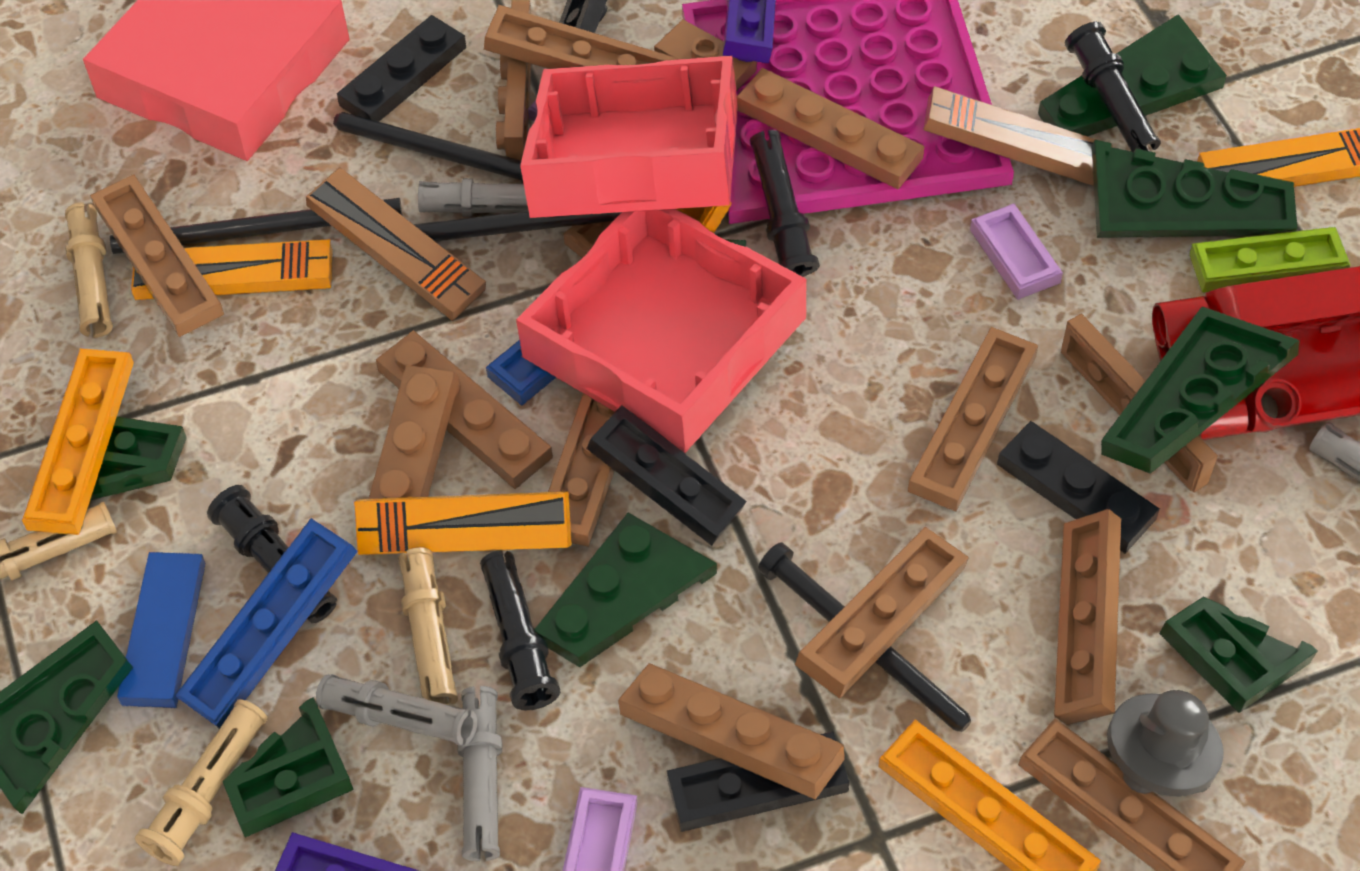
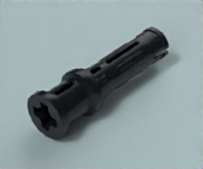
[1065,21,1161,152]
[749,130,820,277]
[207,485,337,623]
[480,550,561,711]

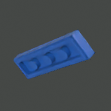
[175,518,358,729]

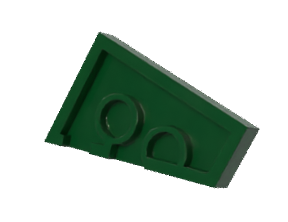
[535,512,717,667]
[0,620,133,814]

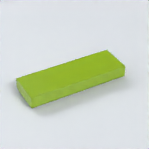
[1189,227,1351,293]

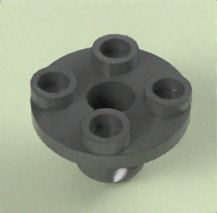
[1107,690,1224,797]

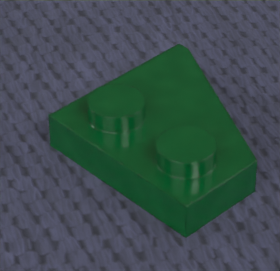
[90,417,187,500]
[1159,596,1318,713]
[223,697,354,838]

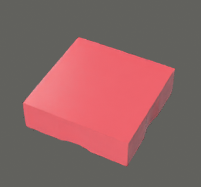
[83,0,350,162]
[520,56,738,218]
[516,209,807,453]

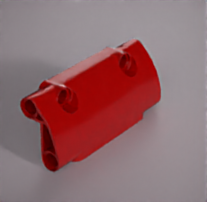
[1152,266,1360,440]

